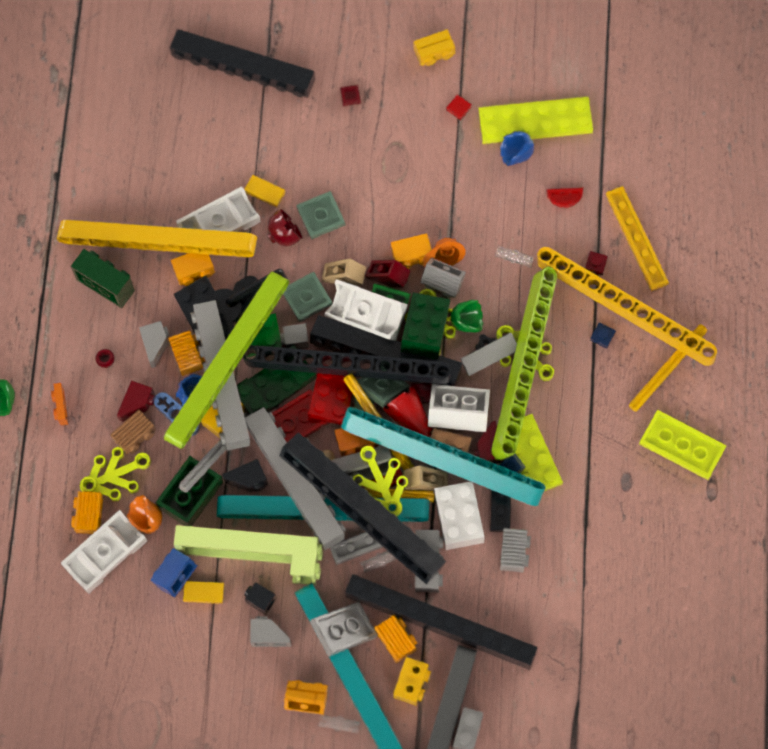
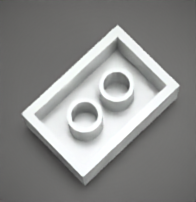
[428,384,490,432]
[434,481,484,550]

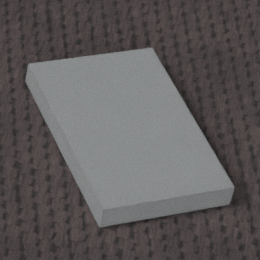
[310,602,378,656]

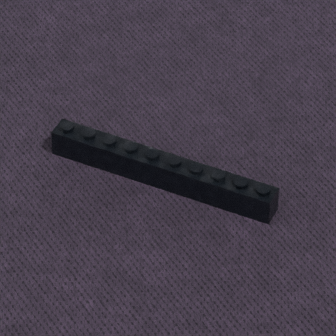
[279,432,446,585]
[345,574,538,670]

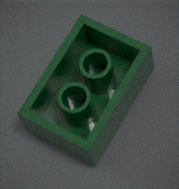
[71,249,135,309]
[401,292,451,359]
[156,455,224,527]

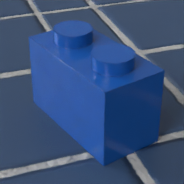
[150,548,197,598]

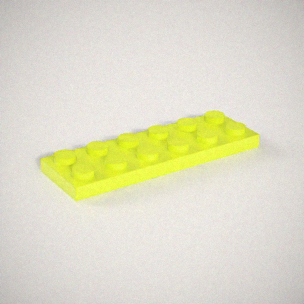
[479,96,593,144]

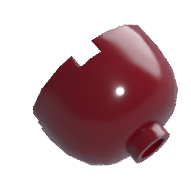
[267,209,303,247]

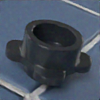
[475,334,496,350]

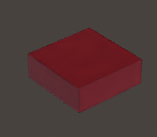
[340,85,361,106]

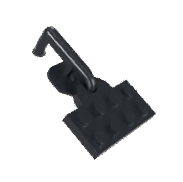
[174,268,288,345]

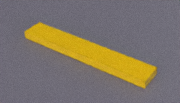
[605,186,669,292]

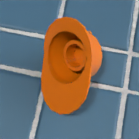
[423,238,466,268]

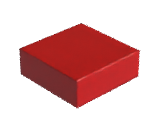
[446,94,472,121]

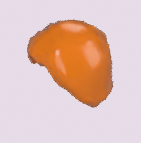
[127,495,163,534]

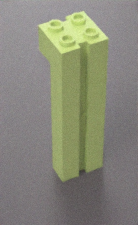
[174,525,323,585]

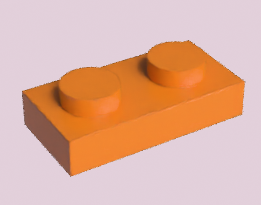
[51,383,68,426]

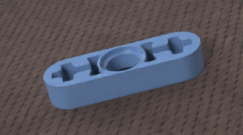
[154,392,200,436]

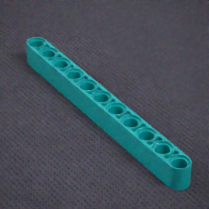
[341,407,546,506]
[216,495,430,522]
[294,583,403,749]

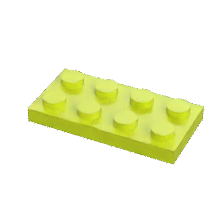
[639,410,727,480]
[507,414,563,492]

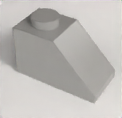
[139,321,170,368]
[250,616,291,647]

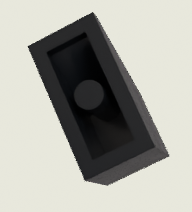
[222,459,268,492]

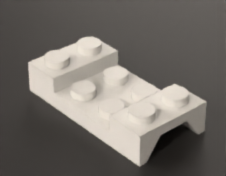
[176,187,261,232]
[324,279,408,341]
[61,510,147,594]

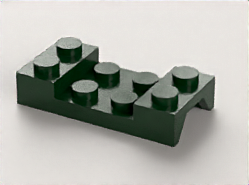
[237,345,316,415]

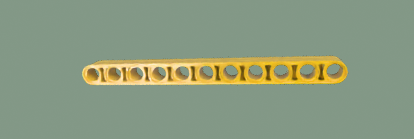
[57,220,257,257]
[537,247,717,366]

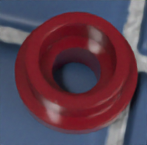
[95,349,115,368]

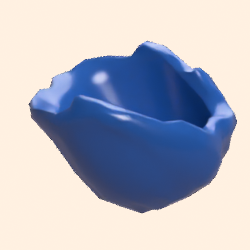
[500,131,534,166]

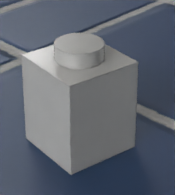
[280,323,309,349]

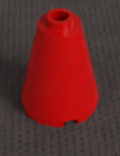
[383,386,433,437]

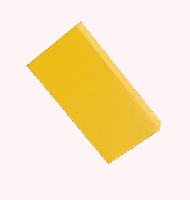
[244,175,286,208]
[183,581,224,604]

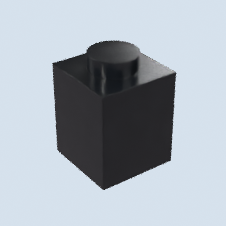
[244,582,277,615]

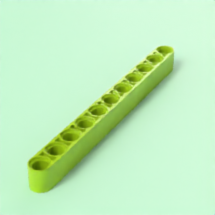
[492,267,557,460]
[164,271,289,449]

